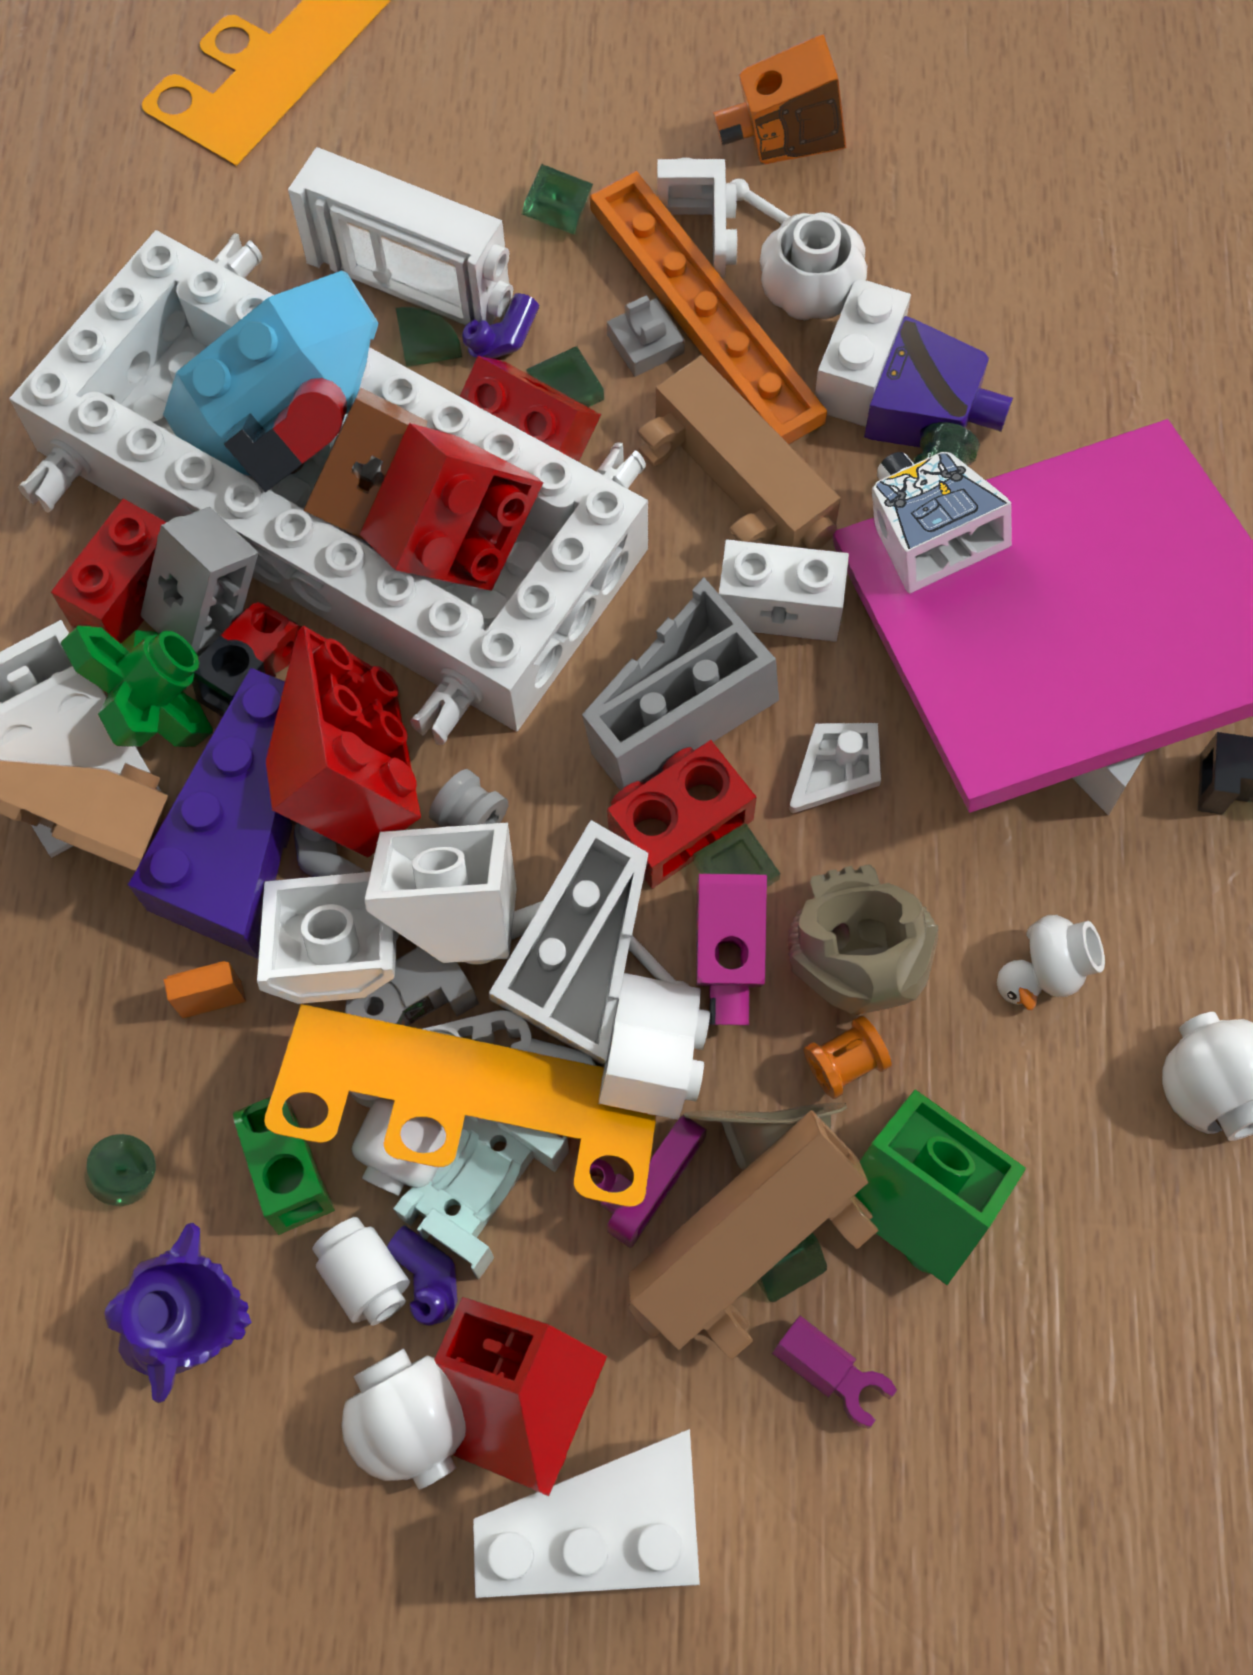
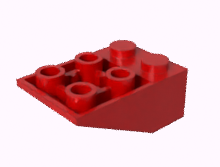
[266,626,421,858]

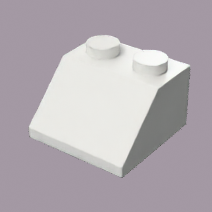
[364,822,517,965]

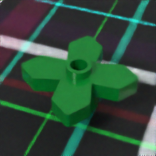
[61,626,213,747]

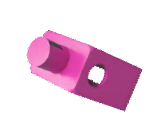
[696,874,767,1025]

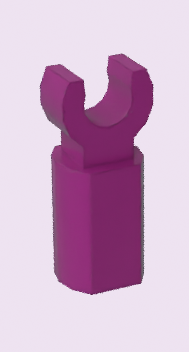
[772,1315,897,1429]

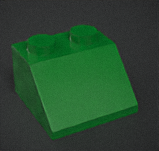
[854,1089,1026,1285]

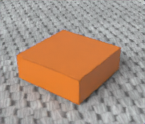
[163,961,246,1019]

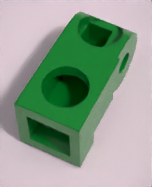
[233,1096,335,1235]

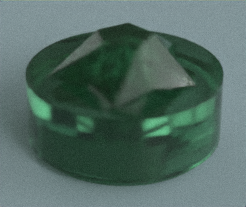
[84,1134,156,1206]

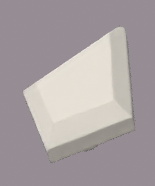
[789,723,881,813]

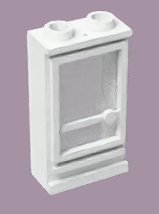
[288,147,513,325]

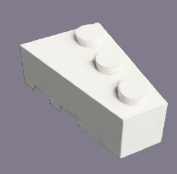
[473,1429,700,1598]

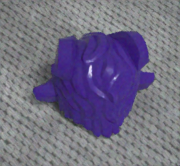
[105,1223,252,1403]

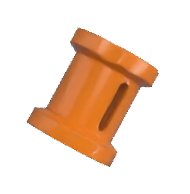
[804,1015,892,1100]

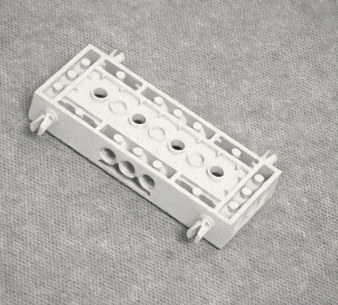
[9,230,648,745]

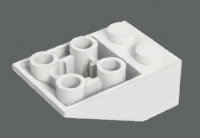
[0,620,161,858]

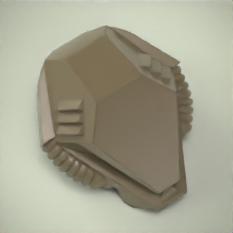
[787,864,938,1015]

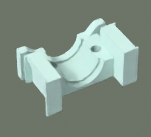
[393,1115,569,1279]

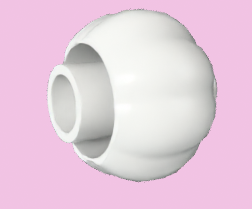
[760,212,867,320]
[1162,1012,1253,1141]
[342,1349,465,1490]

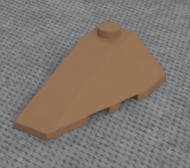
[0,759,168,871]

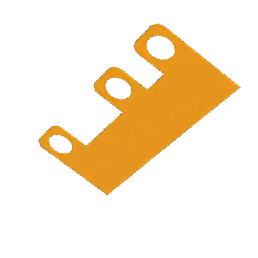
[142,0,391,166]
[264,1004,656,1207]

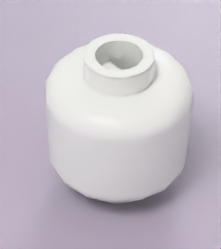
[352,1098,446,1196]

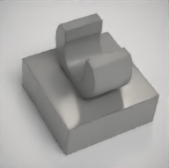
[607,295,685,377]

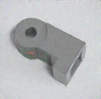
[345,947,479,1027]

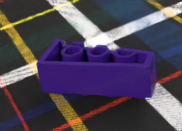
[128,668,292,959]

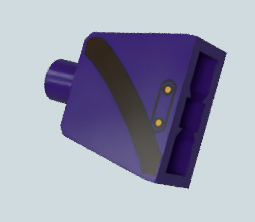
[864,316,1013,453]

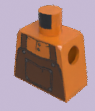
[713,34,846,164]

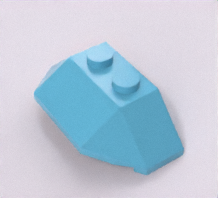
[163,270,379,476]

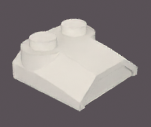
[257,872,400,1004]

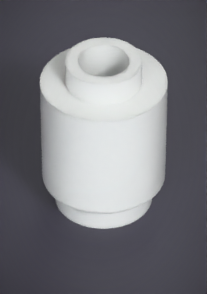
[312,1217,410,1326]

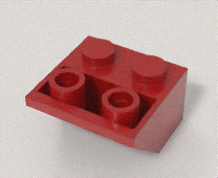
[359,422,544,591]
[434,1297,607,1496]

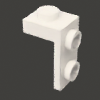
[657,158,737,281]

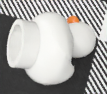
[997,915,1105,1011]

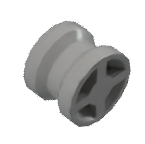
[429,769,509,827]

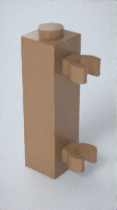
[638,355,841,550]
[628,1110,878,1359]

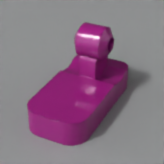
[587,1114,707,1248]

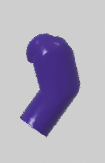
[462,293,539,359]
[387,1225,458,1326]

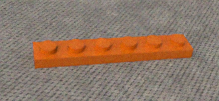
[590,171,827,444]

